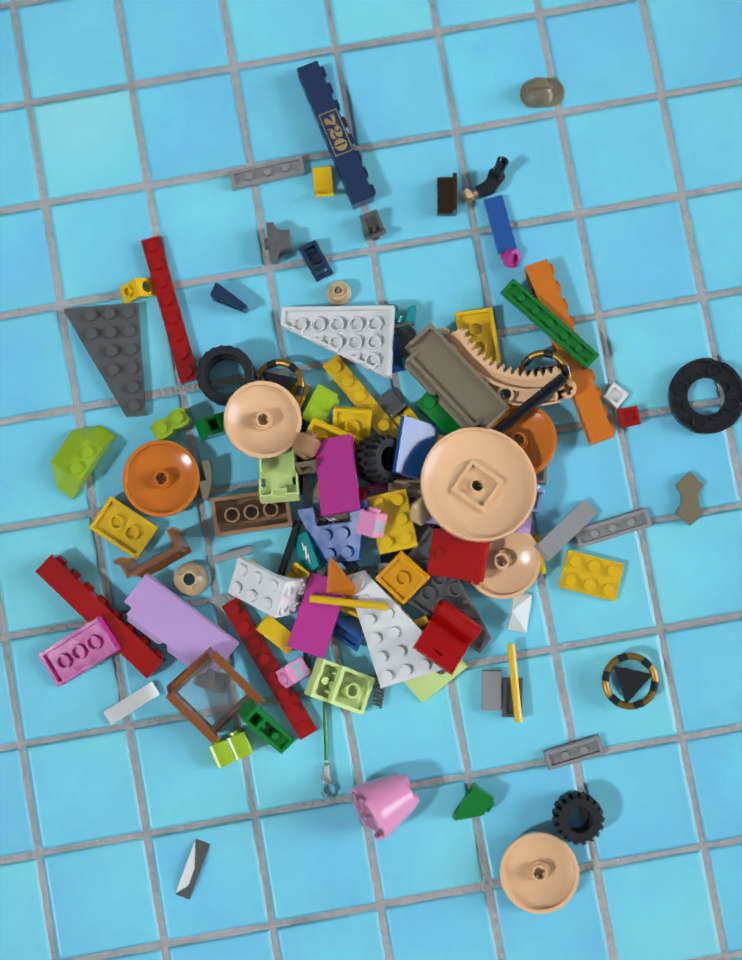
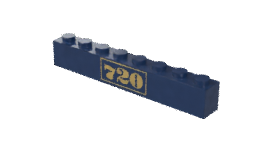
[296,61,376,210]

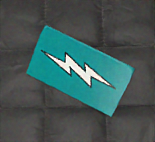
[295,531,323,573]

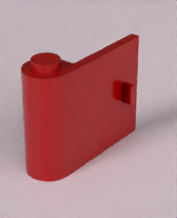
[426,528,491,585]
[413,600,482,675]

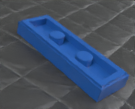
[483,195,517,254]

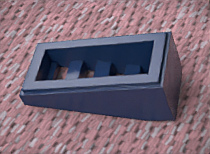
[298,240,333,282]
[210,283,248,314]

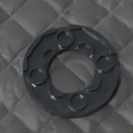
[667,358,742,434]

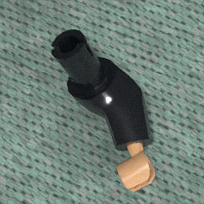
[462,156,509,203]

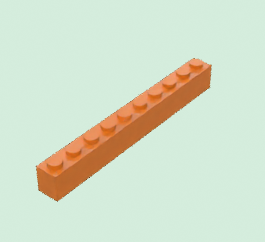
[523,259,615,446]

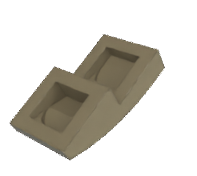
[199,460,214,502]
[295,460,318,477]

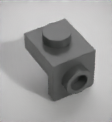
[359,209,387,241]

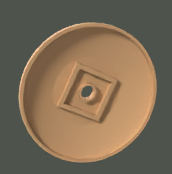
[420,427,537,542]

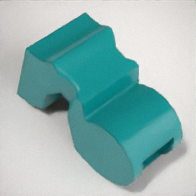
[388,304,417,329]

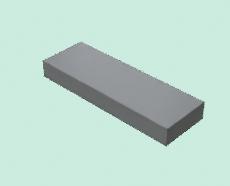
[543,734,605,771]

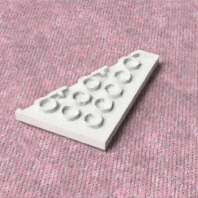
[281,305,395,379]
[347,570,443,688]

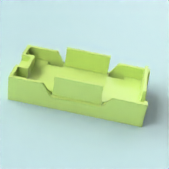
[259,447,300,504]

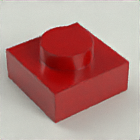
[617,405,641,429]

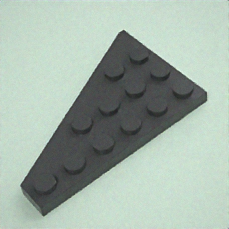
[64,303,146,417]
[407,525,491,653]

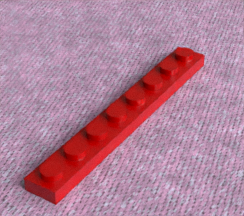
[141,235,197,385]
[221,597,318,740]

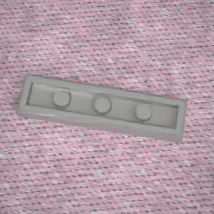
[229,155,306,191]
[534,499,598,561]
[574,508,652,549]

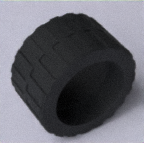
[196,345,256,407]

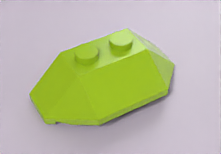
[51,425,117,499]

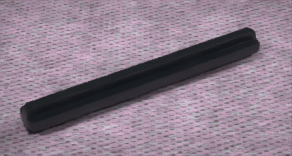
[492,374,567,433]

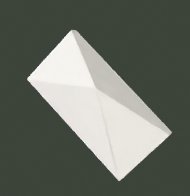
[507,593,532,633]

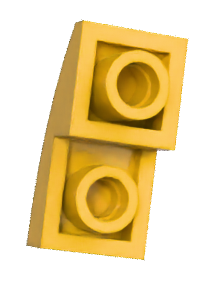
[256,614,293,655]

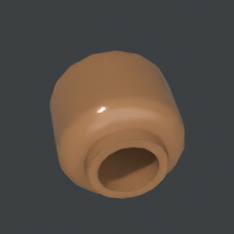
[292,430,321,461]

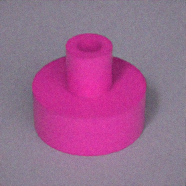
[500,248,520,268]

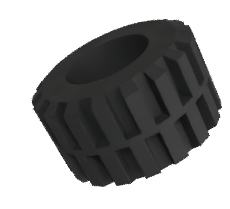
[355,435,400,483]
[552,791,605,845]

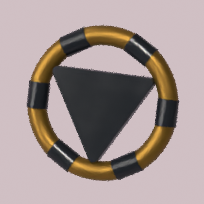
[518,349,572,398]
[255,359,305,403]
[602,652,659,710]

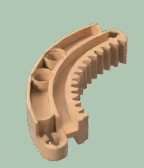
[437,327,577,406]

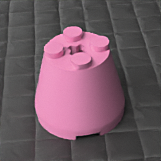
[350,773,419,842]

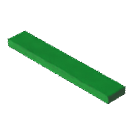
[500,278,600,370]

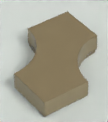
[675,472,704,526]

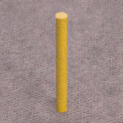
[309,595,388,611]
[507,643,523,722]

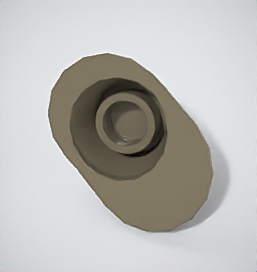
[520,77,565,108]

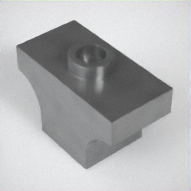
[264,222,293,265]

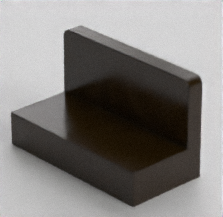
[437,173,457,216]

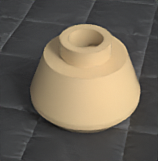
[326,280,351,306]

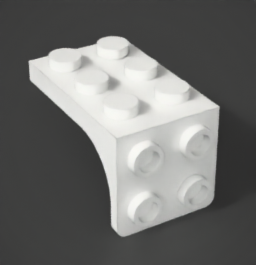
[228,557,307,618]

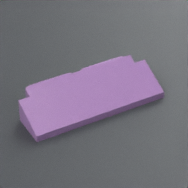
[124,573,240,674]

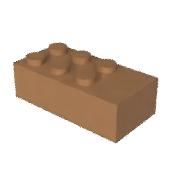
[210,492,293,538]

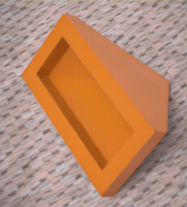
[326,558,357,596]

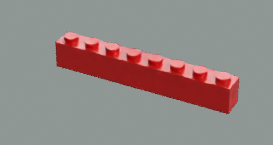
[35,555,166,679]

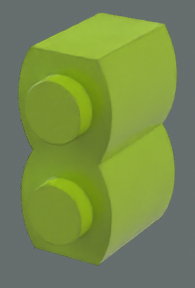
[301,384,340,423]
[150,407,193,441]
[208,729,254,769]

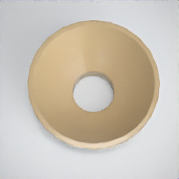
[173,562,209,597]

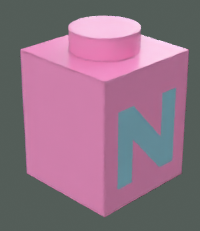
[356,507,388,538]
[276,656,311,689]

